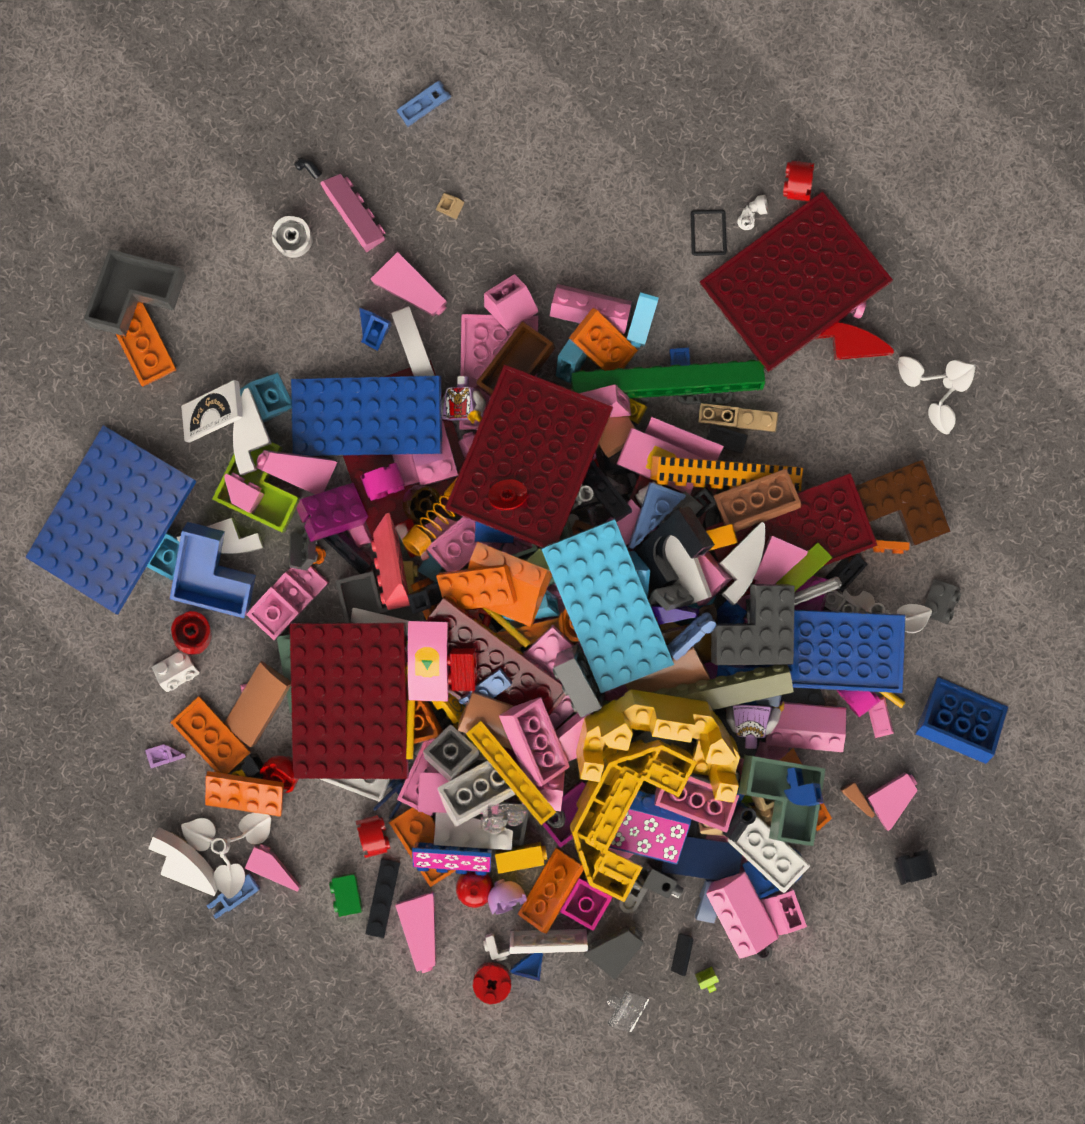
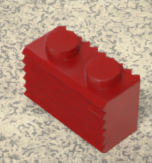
[447,648,478,691]

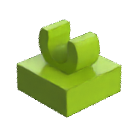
[695,967,719,993]

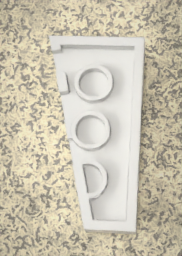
[434,813,513,850]

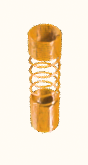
[402,477,458,556]

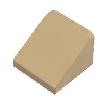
[436,193,464,220]

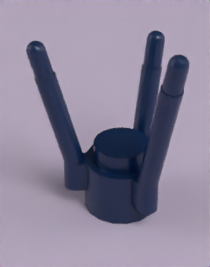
[373,779,406,820]

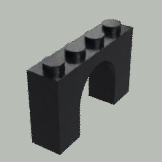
[635,507,715,589]

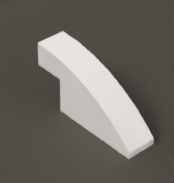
[391,306,435,376]
[233,388,272,475]
[177,518,264,554]
[719,522,765,605]
[149,827,218,896]

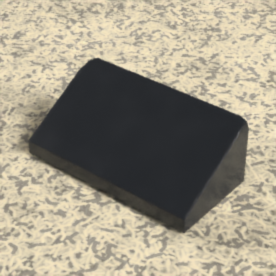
[826,553,868,593]
[671,933,694,976]

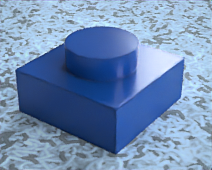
[669,347,690,366]

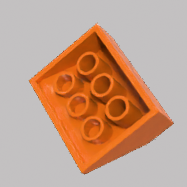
[468,542,552,627]

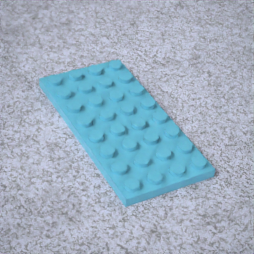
[541,519,674,693]

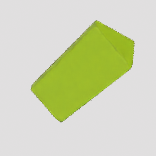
[776,543,832,591]

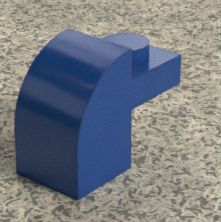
[784,767,824,806]

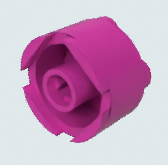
[361,463,405,501]
[837,690,881,717]

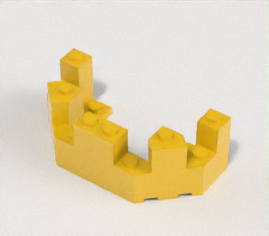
[576,689,740,803]
[570,739,697,902]

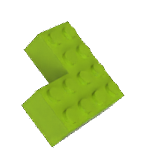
[212,442,301,533]

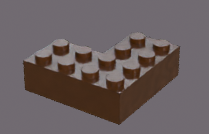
[476,321,556,396]
[856,460,951,546]

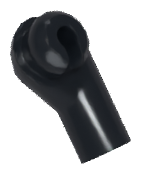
[294,157,322,179]

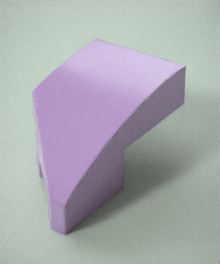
[145,744,186,768]

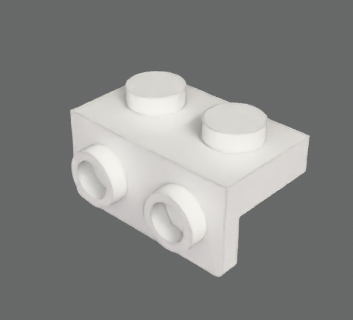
[152,651,199,692]

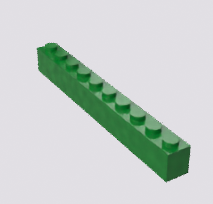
[571,360,766,398]

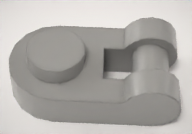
[619,879,648,913]

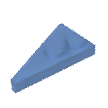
[628,483,686,549]

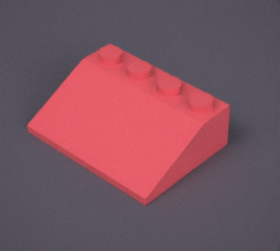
[371,513,410,610]

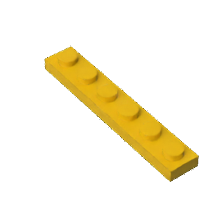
[466,721,556,825]

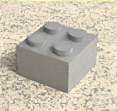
[423,724,480,781]

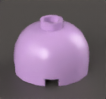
[488,879,527,915]

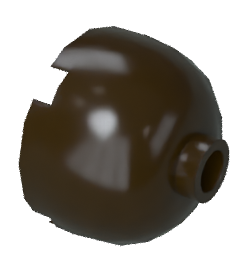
[402,485,440,524]

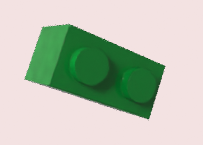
[329,872,363,917]

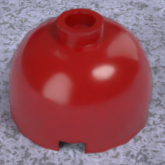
[260,755,299,793]
[456,871,494,908]

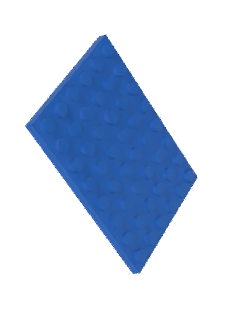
[26,425,197,614]

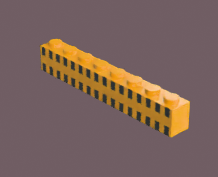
[650,456,803,491]

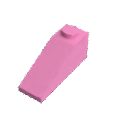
[245,844,301,892]

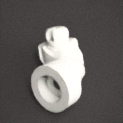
[738,195,768,230]

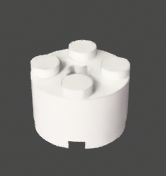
[272,216,313,258]

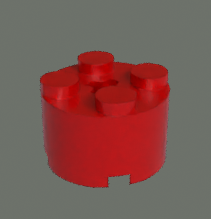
[783,160,815,202]
[171,611,212,654]
[355,815,390,858]
[473,962,512,1005]

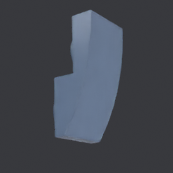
[695,880,717,923]

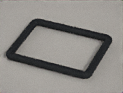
[690,210,727,256]

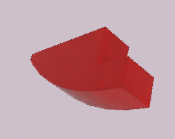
[815,322,894,360]

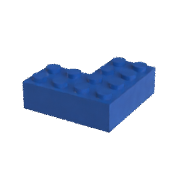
[170,522,256,618]

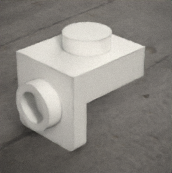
[483,933,510,961]

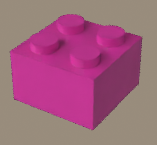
[560,877,613,931]

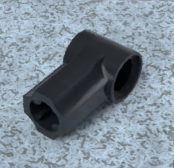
[722,802,756,842]

